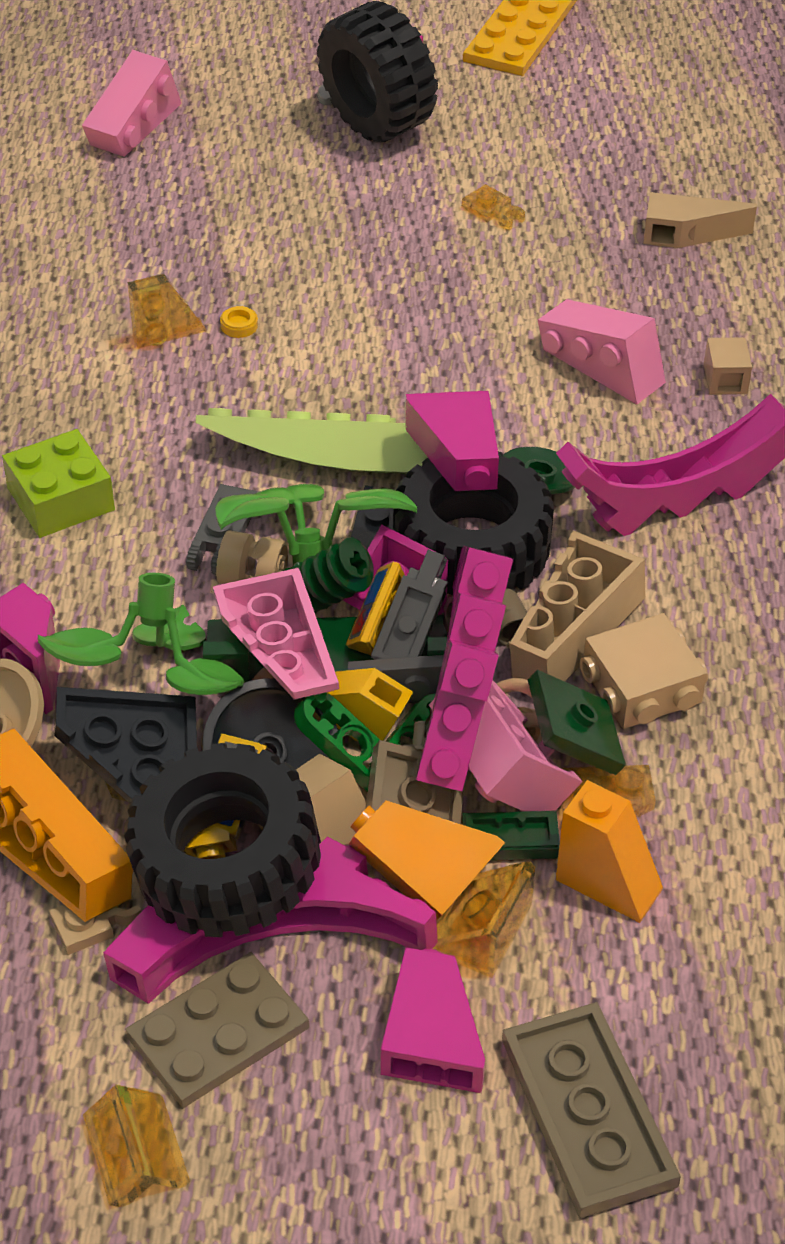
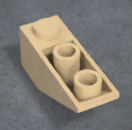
[643,192,757,248]

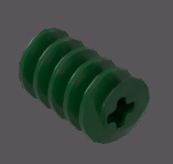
[283,537,374,614]

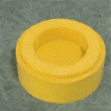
[220,306,258,338]

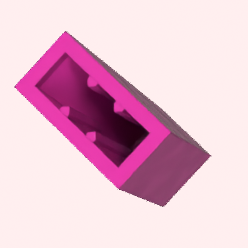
[405,391,499,491]
[380,947,485,1094]

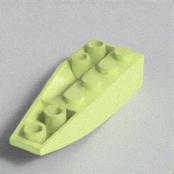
[196,408,428,474]

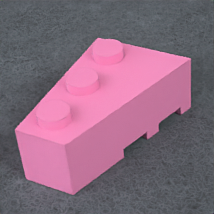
[82,50,182,157]
[538,299,666,404]
[429,680,583,811]

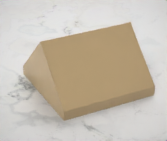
[257,754,367,845]

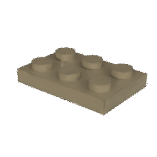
[125,952,309,1109]

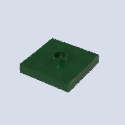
[528,669,626,775]

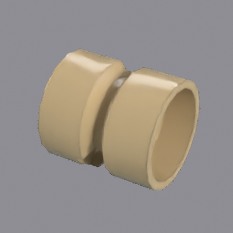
[216,530,289,584]

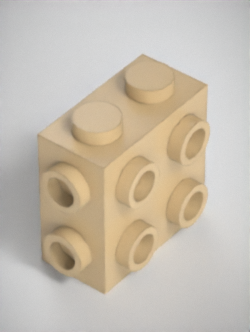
[580,613,708,729]

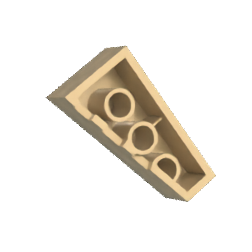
[510,530,645,681]

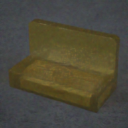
[83,1084,190,1207]

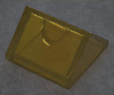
[433,861,536,978]

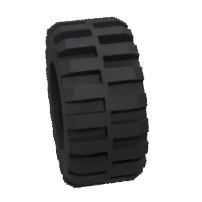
[317,1,438,142]
[393,451,554,596]
[124,743,321,937]

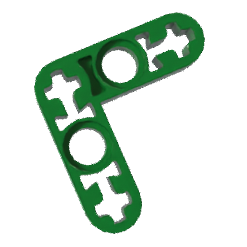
[294,692,436,792]

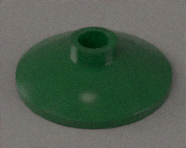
[503,447,575,494]

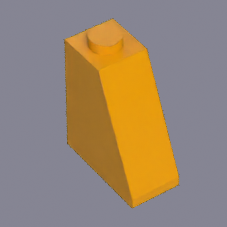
[556,780,663,923]
[348,800,505,921]

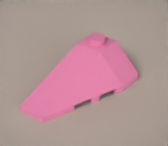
[213,568,339,699]

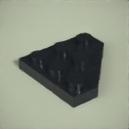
[54,687,197,803]

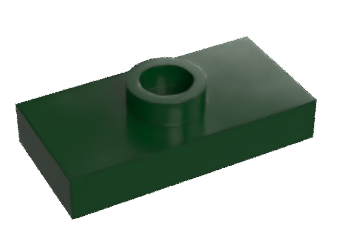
[462,811,560,860]

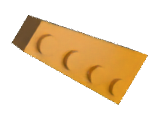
[0,728,133,922]

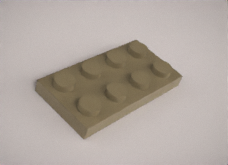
[502,1002,681,1219]

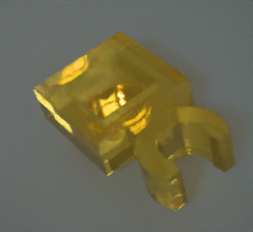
[461,184,525,231]

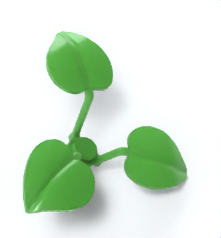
[215,484,417,565]
[37,573,244,695]

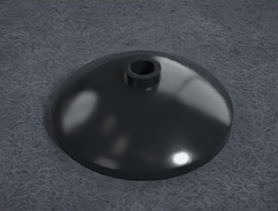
[202,678,338,770]

